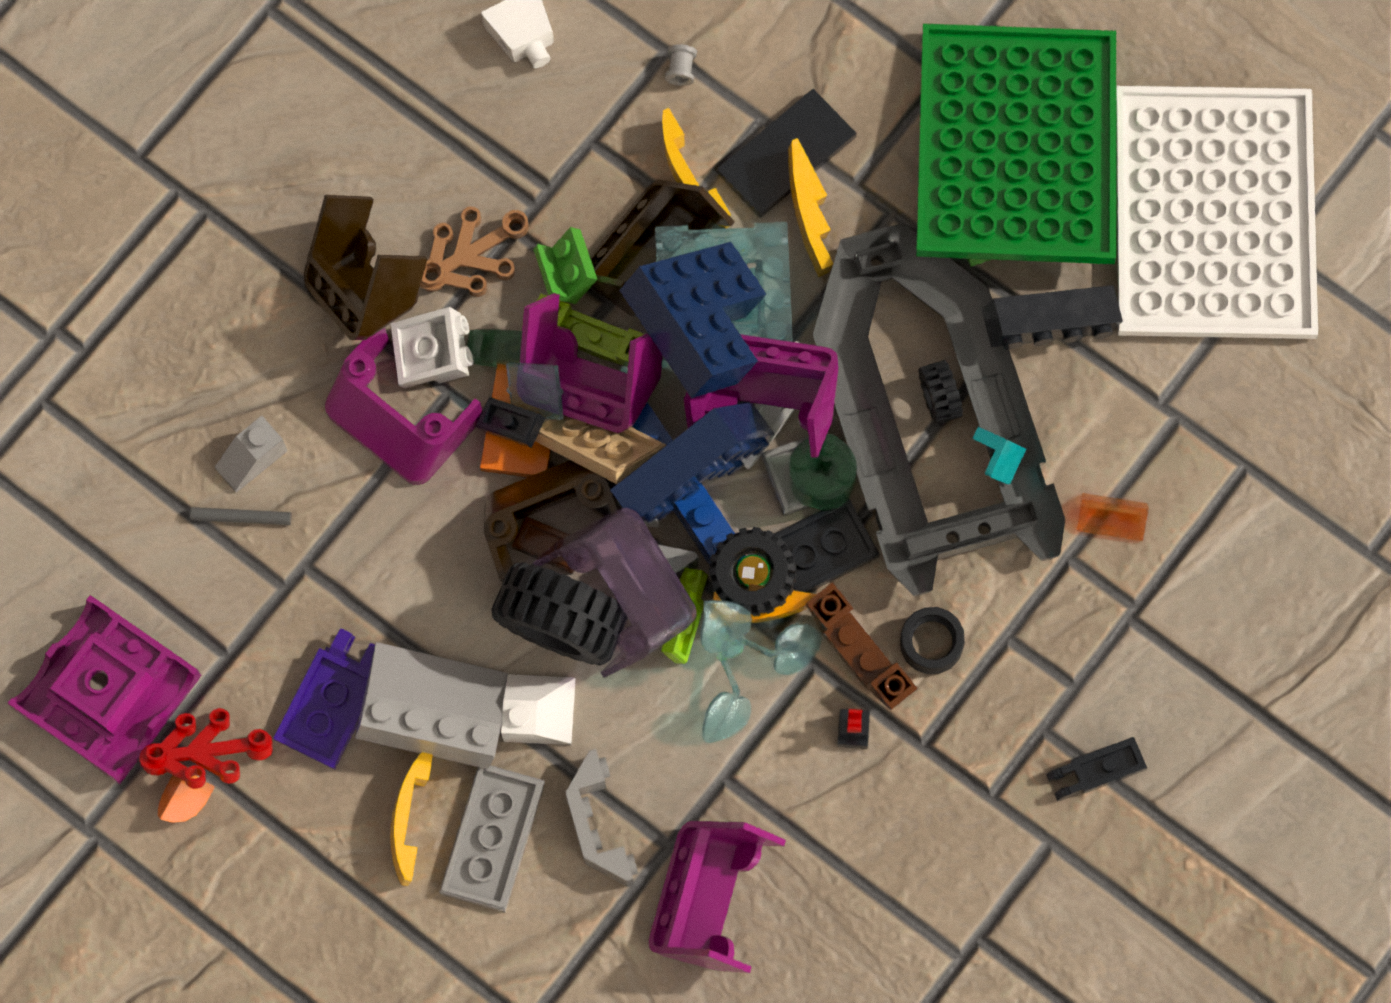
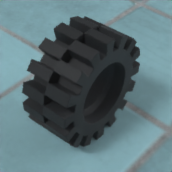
[918,360,963,425]

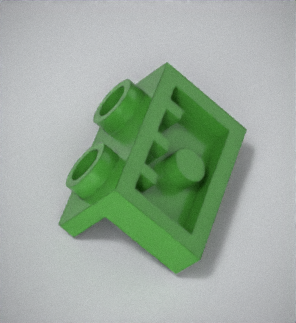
[533,227,598,304]

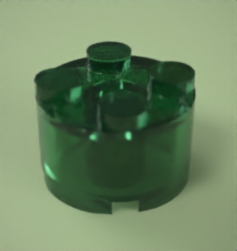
[789,434,857,511]

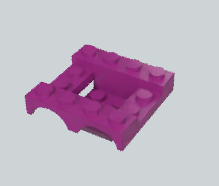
[8,595,202,785]

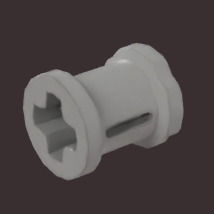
[665,44,697,86]

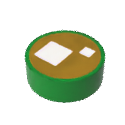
[736,555,770,590]

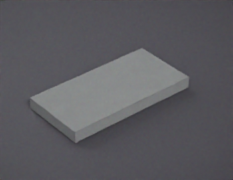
[439,765,545,913]

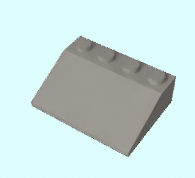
[355,642,508,769]

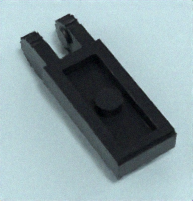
[1046,737,1147,801]

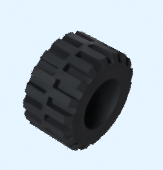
[709,527,797,616]

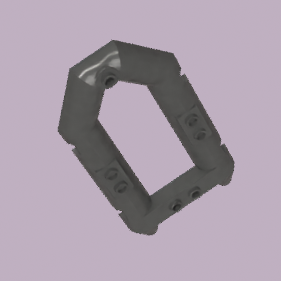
[813,223,1066,596]

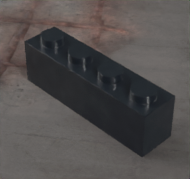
[982,285,1123,350]

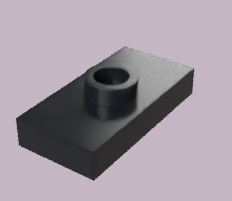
[475,397,546,448]

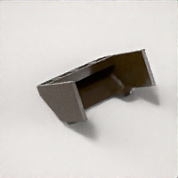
[590,180,735,317]
[304,195,428,340]
[484,460,637,582]

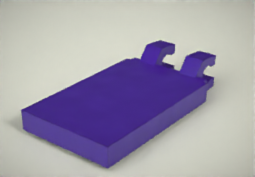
[273,628,375,770]

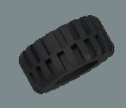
[491,562,628,666]

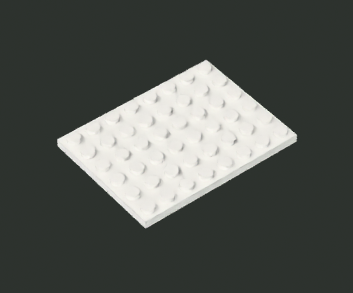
[1116,86,1318,339]

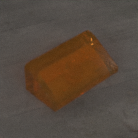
[1077,493,1149,541]

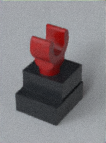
[837,709,870,749]

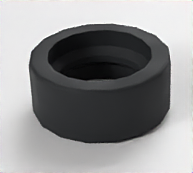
[900,607,965,674]

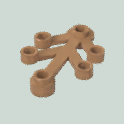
[420,206,529,297]

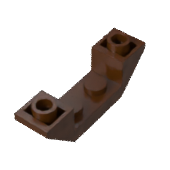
[806,582,918,710]

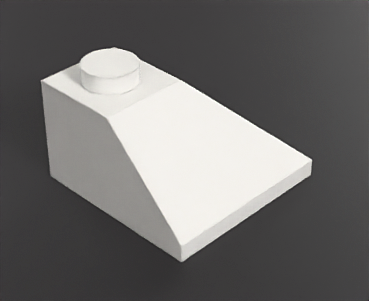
[501,674,576,745]

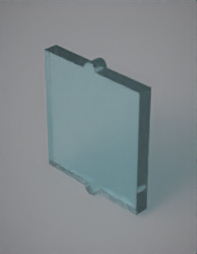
[506,362,564,420]

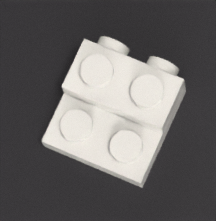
[391,307,473,388]

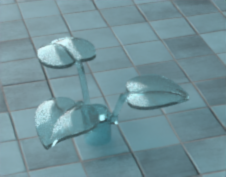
[700,600,822,743]

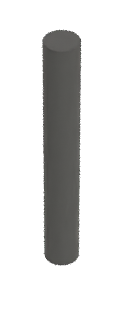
[190,507,292,525]

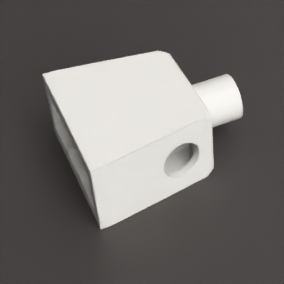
[481,0,554,68]

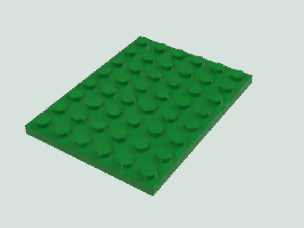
[916,23,1116,264]

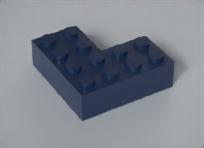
[620,242,766,398]
[610,402,775,523]

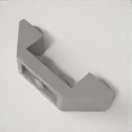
[565,749,638,887]

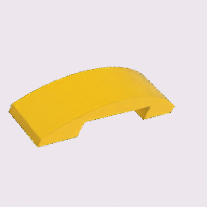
[662,108,731,229]
[390,752,433,886]

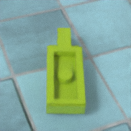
[661,568,708,664]

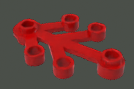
[139,708,273,789]

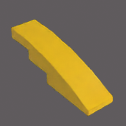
[788,138,833,277]

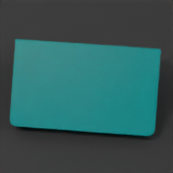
[972,427,1026,485]

